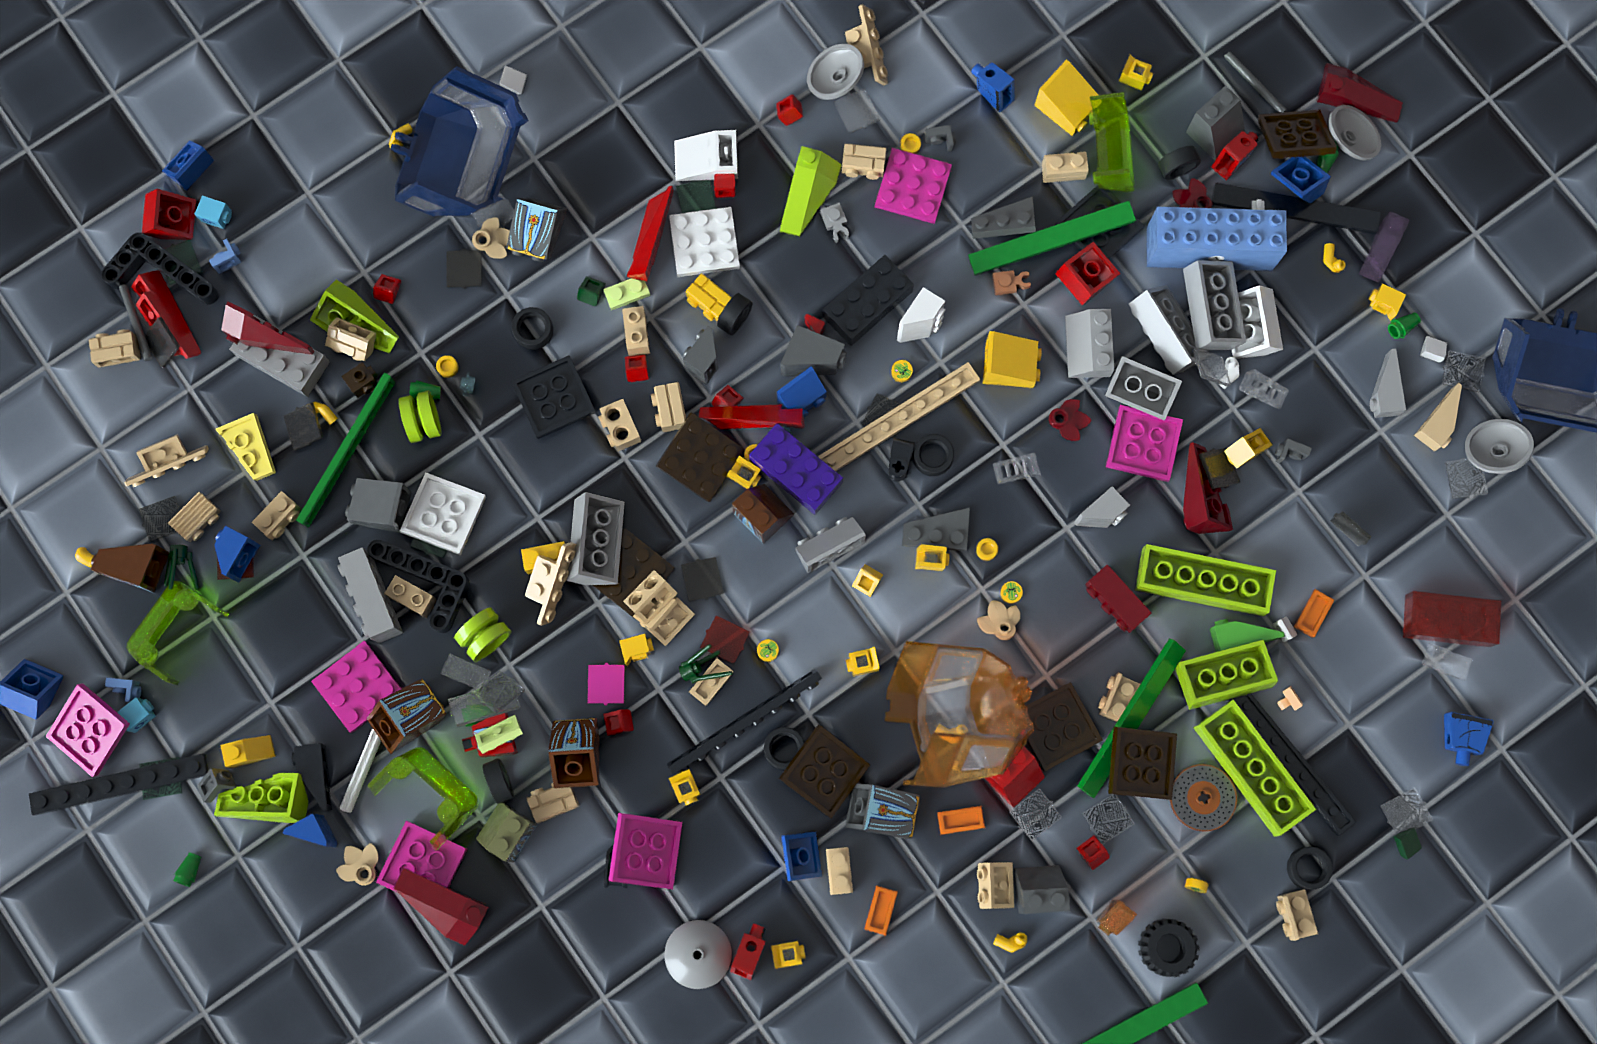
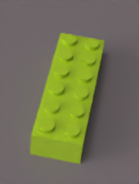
[1135,544,1276,616]
[1193,700,1316,837]

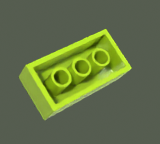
[1175,640,1278,710]

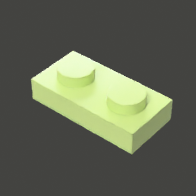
[603,278,650,311]
[475,715,523,754]

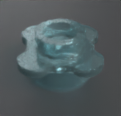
[459,372,475,396]

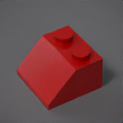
[142,189,196,240]
[1055,242,1121,306]

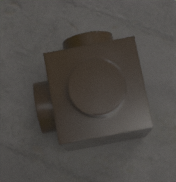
[341,362,378,398]

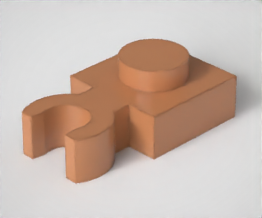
[992,270,1031,295]

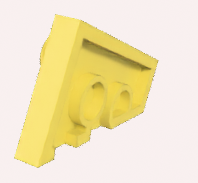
[216,413,276,481]

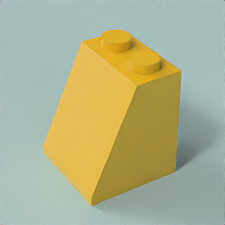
[1035,59,1102,136]
[983,331,1042,388]

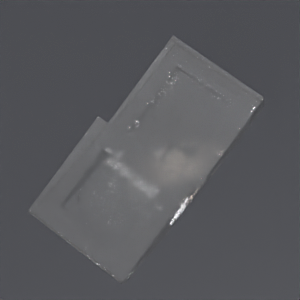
[1422,643,1472,681]

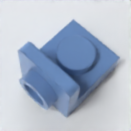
[209,238,241,274]
[105,678,141,703]

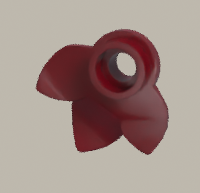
[1172,178,1212,208]
[1048,399,1091,441]

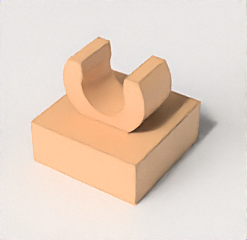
[1277,686,1303,710]

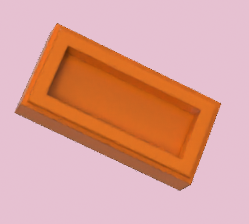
[1294,589,1334,638]
[937,806,985,835]
[864,885,898,935]

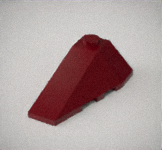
[1317,63,1402,123]
[221,301,315,355]
[1183,442,1233,534]
[393,867,488,945]

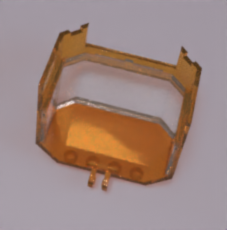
[885,641,1033,787]

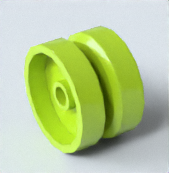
[399,390,442,443]
[454,607,512,662]

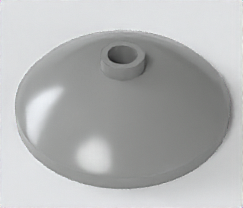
[807,44,864,100]
[1329,105,1381,160]
[1465,419,1534,474]
[665,920,732,989]

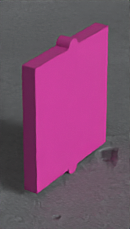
[588,663,625,706]

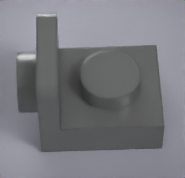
[924,125,956,152]
[1275,439,1312,463]
[197,768,236,803]

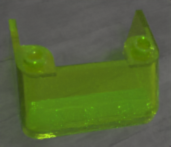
[1089,92,1135,192]
[126,581,229,685]
[367,747,478,851]

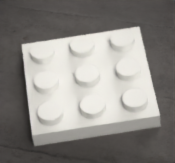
[669,207,740,277]
[400,473,486,555]

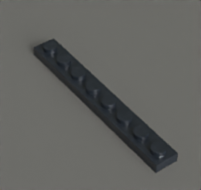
[667,669,822,774]
[29,754,208,816]

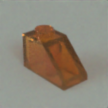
[1096,900,1137,936]

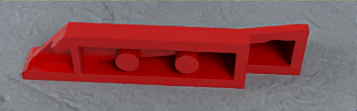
[627,186,674,282]
[131,270,201,359]
[699,404,804,429]

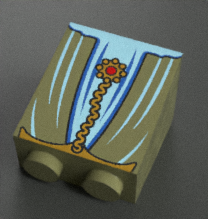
[476,802,537,862]

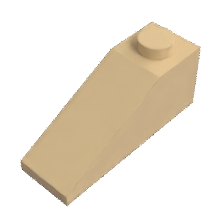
[1414,383,1462,451]

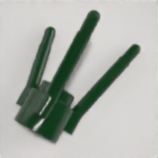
[164,545,199,590]
[679,644,733,684]

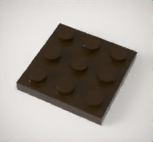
[1258,110,1337,159]
[656,412,744,502]
[592,528,675,619]
[1012,682,1103,772]
[779,725,870,818]
[1108,727,1177,800]

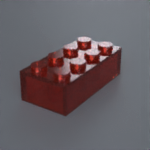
[1403,591,1501,647]

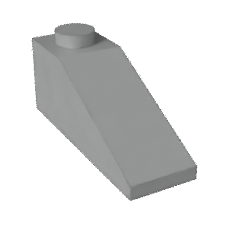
[1370,349,1406,418]

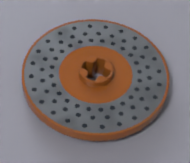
[1170,764,1237,831]

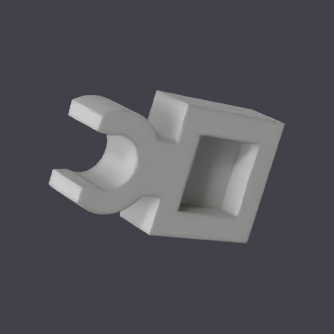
[820,203,849,243]

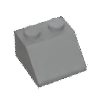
[1074,486,1130,528]

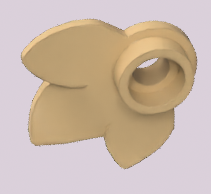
[472,217,510,259]
[977,600,1020,640]
[336,843,379,885]

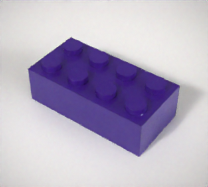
[749,423,843,515]

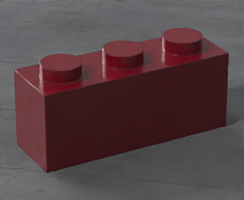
[1085,564,1152,633]

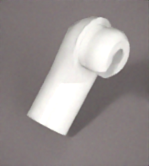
[1218,357,1240,389]

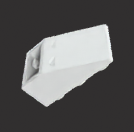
[675,130,738,181]

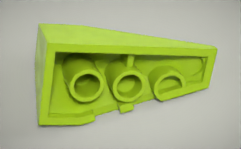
[780,146,842,237]
[310,279,399,353]
[214,773,309,823]

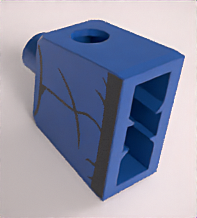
[971,63,1015,113]
[1444,712,1493,766]

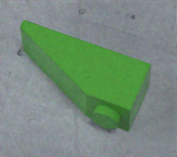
[1210,619,1284,652]

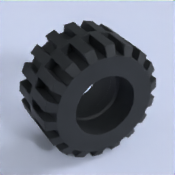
[1138,919,1199,977]

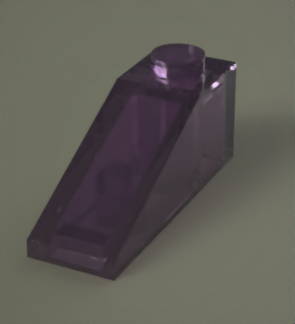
[1359,212,1409,282]

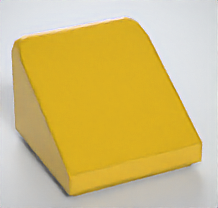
[852,564,883,597]

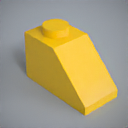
[1224,428,1272,469]
[220,735,276,768]

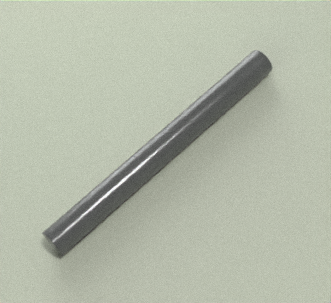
[1224,52,1287,113]
[119,284,153,361]

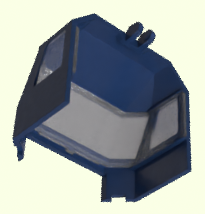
[391,66,529,217]
[1492,308,1597,433]

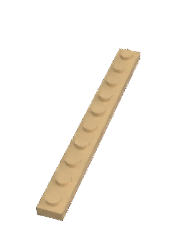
[818,362,980,471]

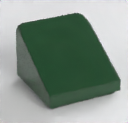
[577,276,606,306]
[1394,827,1422,859]

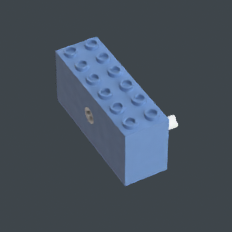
[1147,199,1287,271]

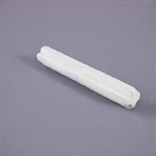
[340,729,381,813]

